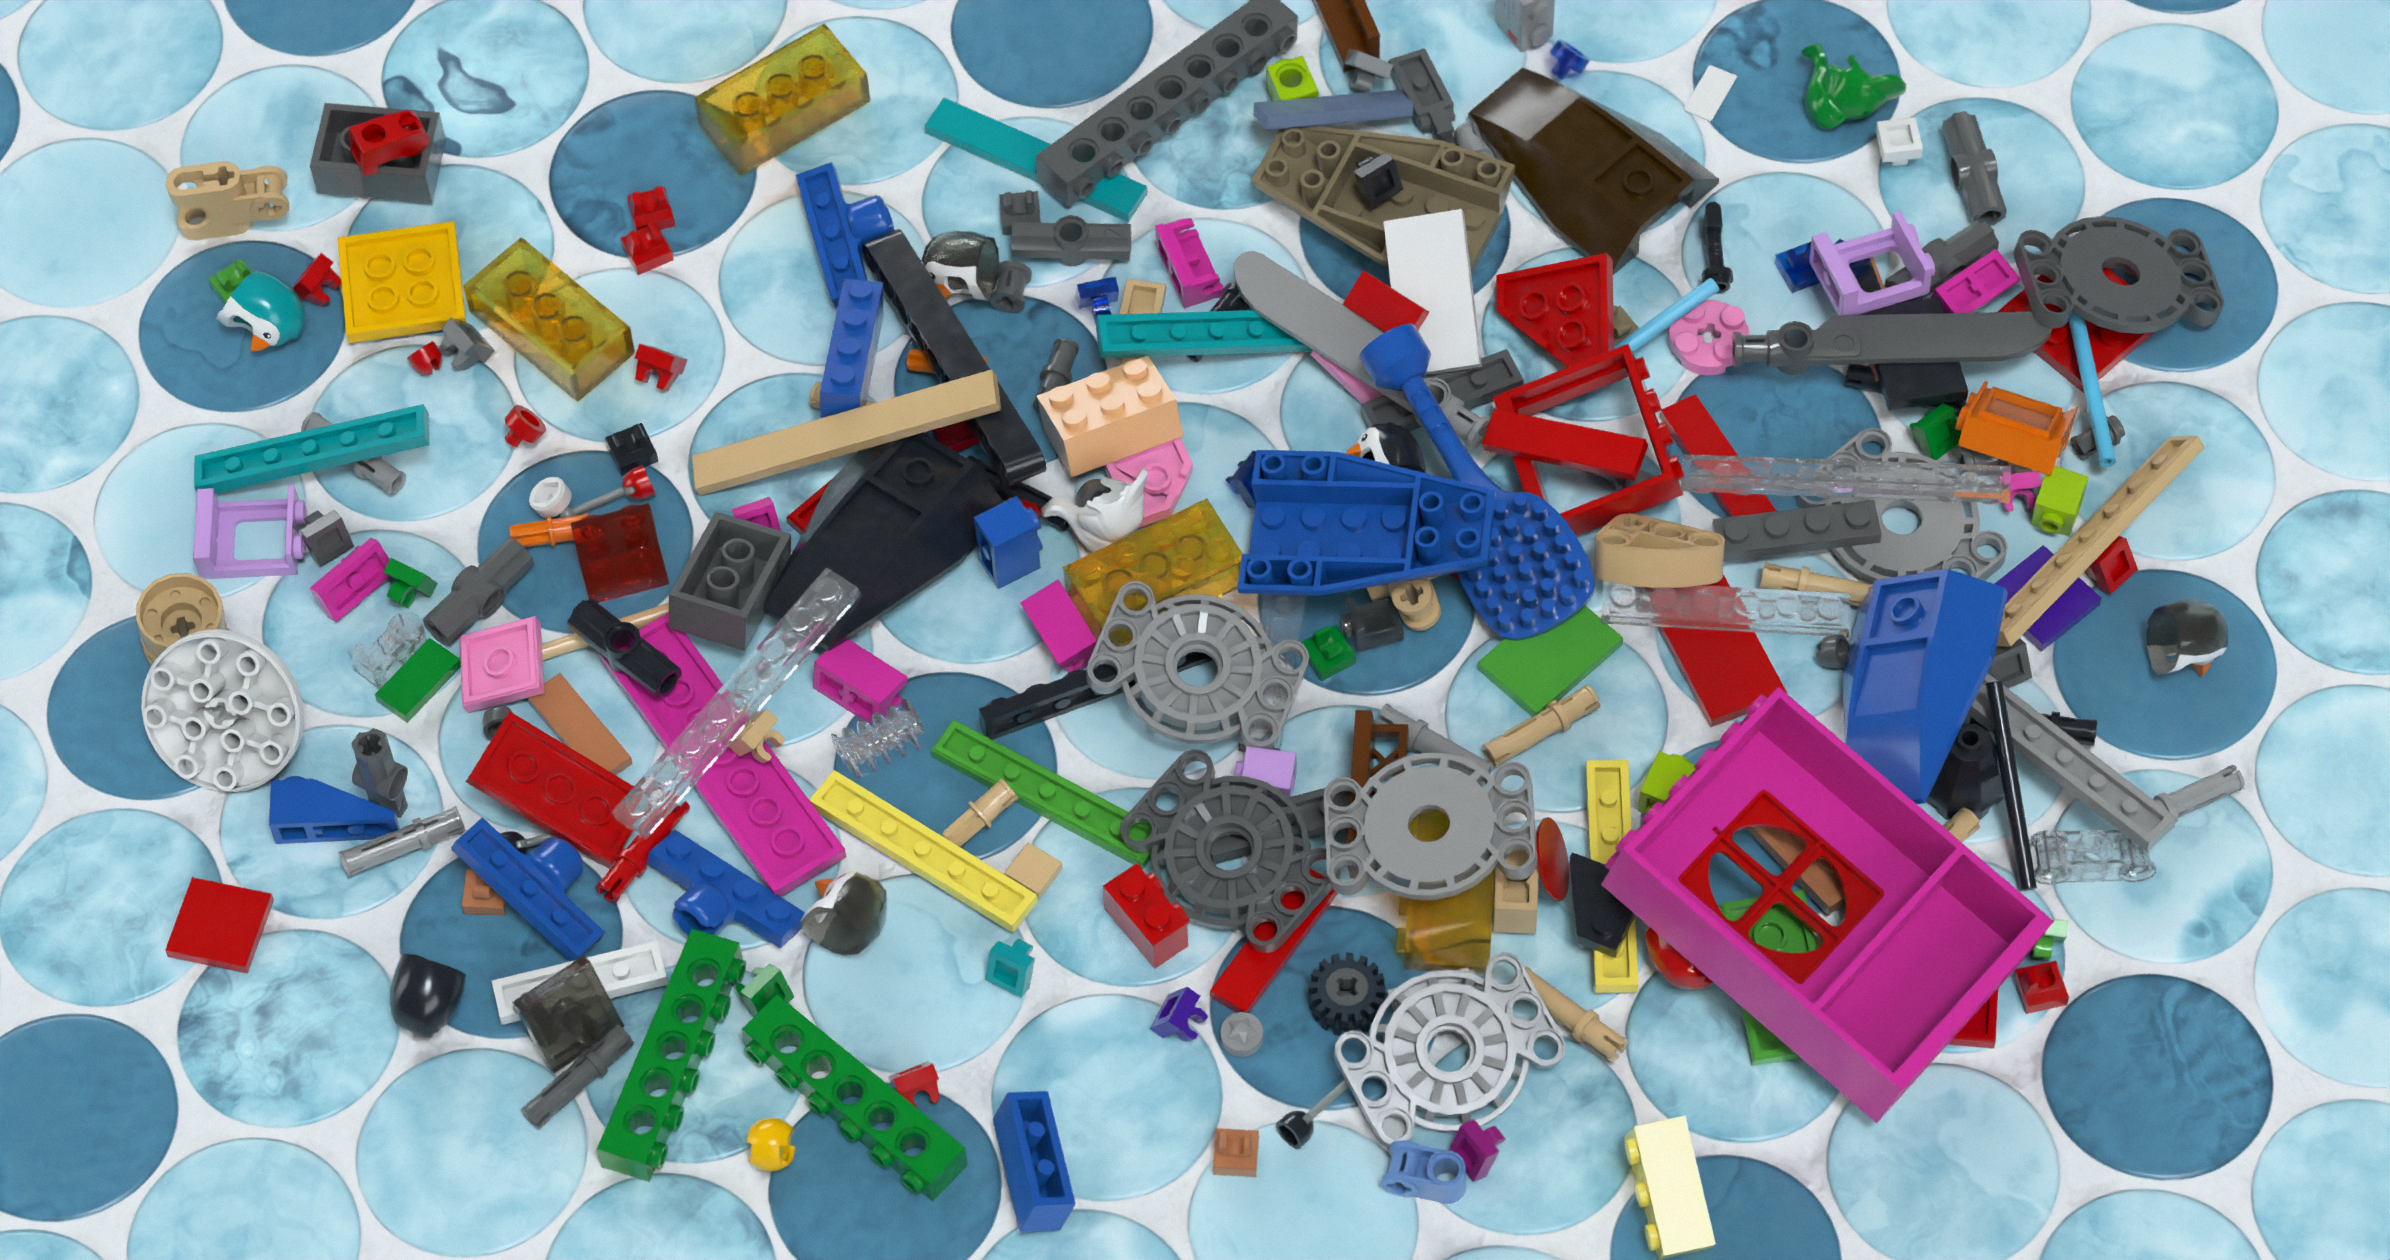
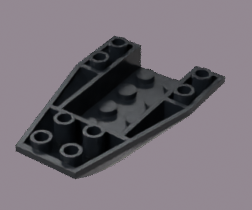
[763,433,1004,651]

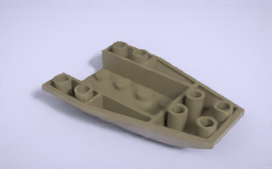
[1251,126,1515,276]

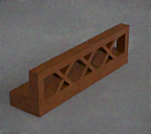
[1312,0,1380,73]
[1347,710,1409,878]

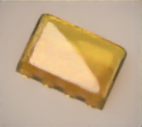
[1397,811,1495,974]

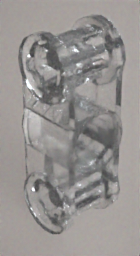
[2029,829,2156,885]

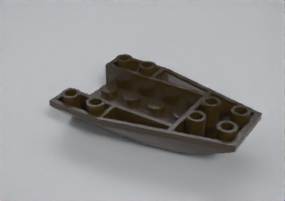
[1468,68,1719,275]

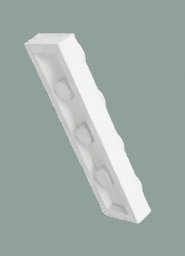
[492,940,668,1025]

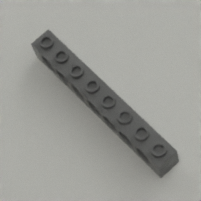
[1036,0,1298,207]

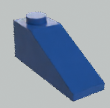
[269,776,400,844]

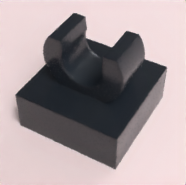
[1354,152,1403,208]
[605,423,659,476]

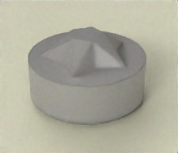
[1220,1012,1263,1057]

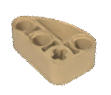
[1594,513,1725,588]

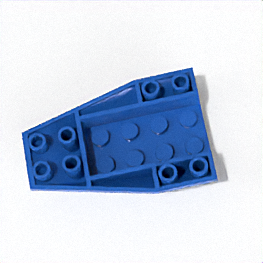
[1237,450,1496,596]
[1842,569,2008,804]

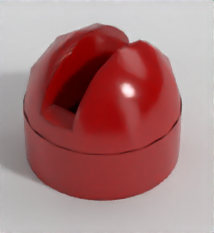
[407,341,443,375]

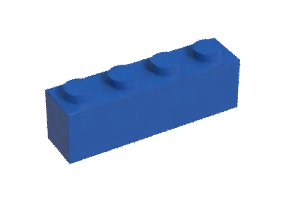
[820,279,884,418]

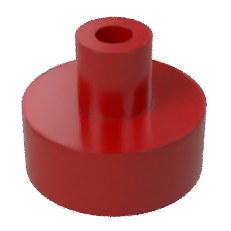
[504,405,546,447]

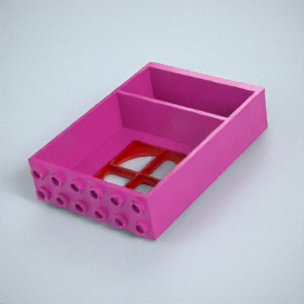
[1601,687,2054,1123]

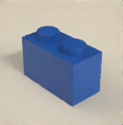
[974,496,1043,589]

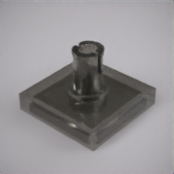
[512,956,625,1073]

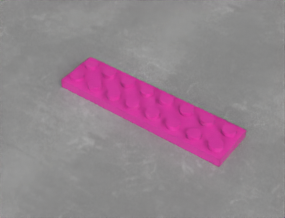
[600,612,846,897]

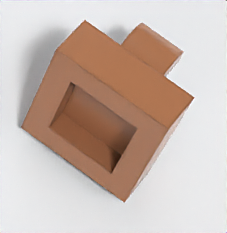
[461,869,507,916]
[1213,1128,1259,1177]

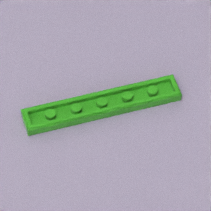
[931,719,1152,870]

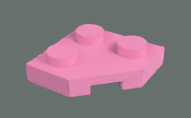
[1103,438,1193,529]

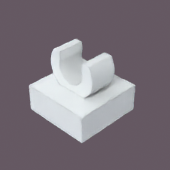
[1876,117,1923,166]

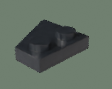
[1569,852,1635,958]

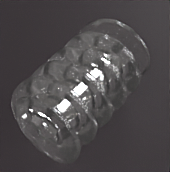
[831,698,924,779]

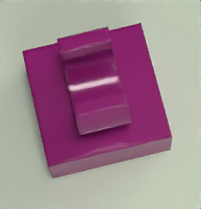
[1448,1119,1506,1182]

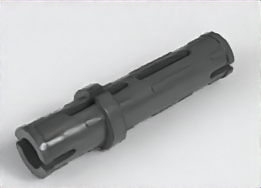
[520,1024,634,1130]

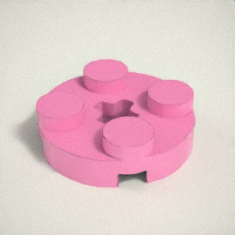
[1669,300,1749,375]

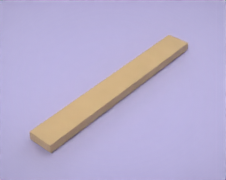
[692,369,1001,496]
[1996,436,2205,646]

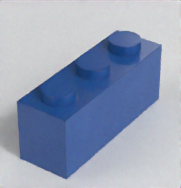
[993,1091,1076,1232]

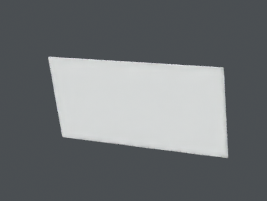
[1683,65,1737,121]

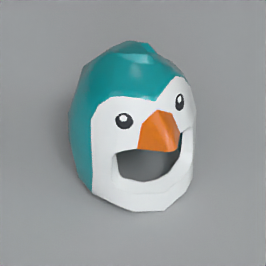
[216,270,306,352]

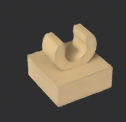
[728,709,785,763]

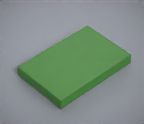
[1477,606,1623,717]

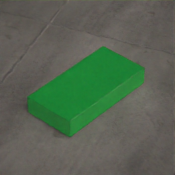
[375,638,461,723]

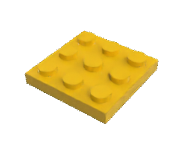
[337,221,467,343]

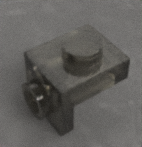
[1339,597,1404,652]

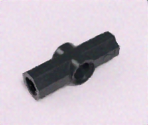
[567,598,682,698]

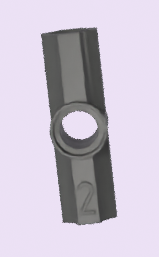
[1942,111,2007,226]
[1011,215,1131,267]
[1884,220,1999,302]
[423,539,534,645]
[351,728,408,818]

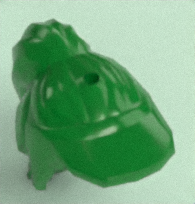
[1801,44,1906,129]

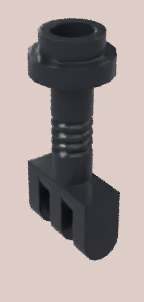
[1701,202,1734,293]

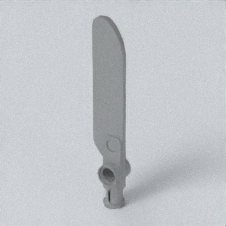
[1233,251,1490,450]

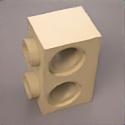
[1493,850,1538,934]

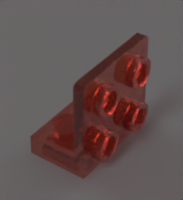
[570,503,670,603]

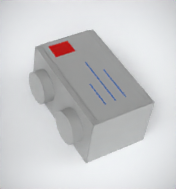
[1495,0,1555,53]

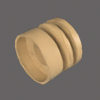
[136,573,228,667]

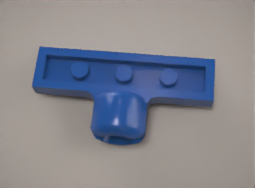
[796,162,894,308]
[451,817,605,961]
[647,830,805,948]

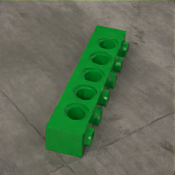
[597,928,746,1182]
[741,994,968,1202]

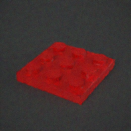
[1997,268,2155,393]

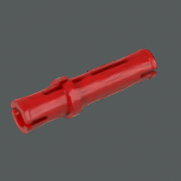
[595,793,690,903]

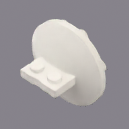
[141,629,304,792]

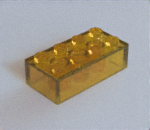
[694,23,870,176]
[463,237,635,402]
[1063,498,1243,646]

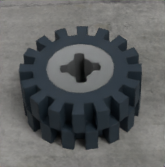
[1309,952,1386,1036]

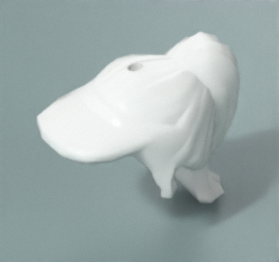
[1041,468,1148,559]

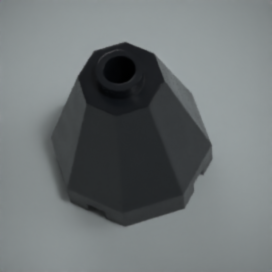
[1926,724,2004,820]

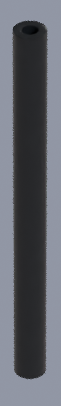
[1986,681,2037,891]

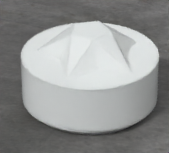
[529,477,572,518]

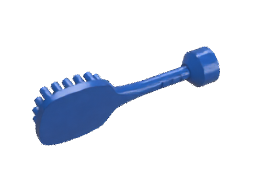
[1359,324,1595,641]

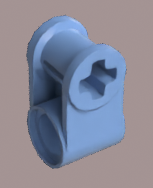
[1380,1140,1466,1204]

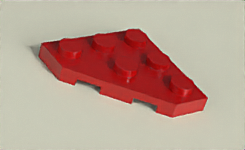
[1496,253,1614,367]

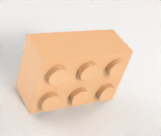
[1036,355,1184,477]

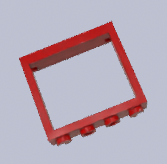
[1493,344,1685,536]

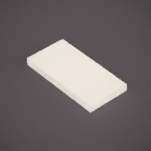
[1383,209,1482,375]

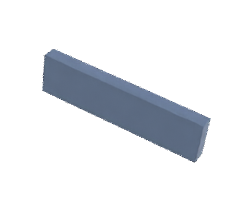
[1253,90,1413,130]

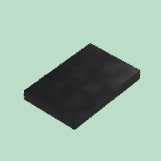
[1860,297,1968,411]

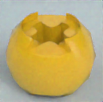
[747,1117,796,1172]

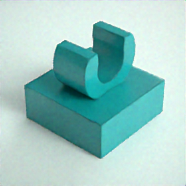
[985,939,1035,998]

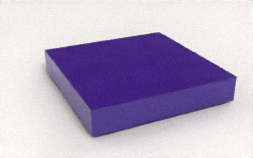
[1994,545,2102,652]

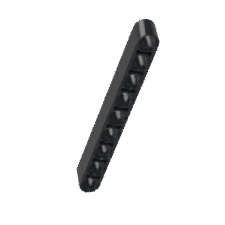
[862,229,1046,487]

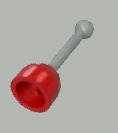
[559,465,655,518]

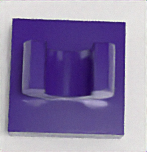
[1150,987,1208,1042]

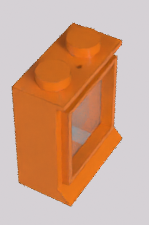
[1955,381,2079,476]

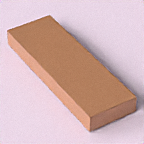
[527,673,633,775]

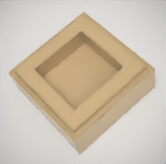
[1004,842,1063,900]

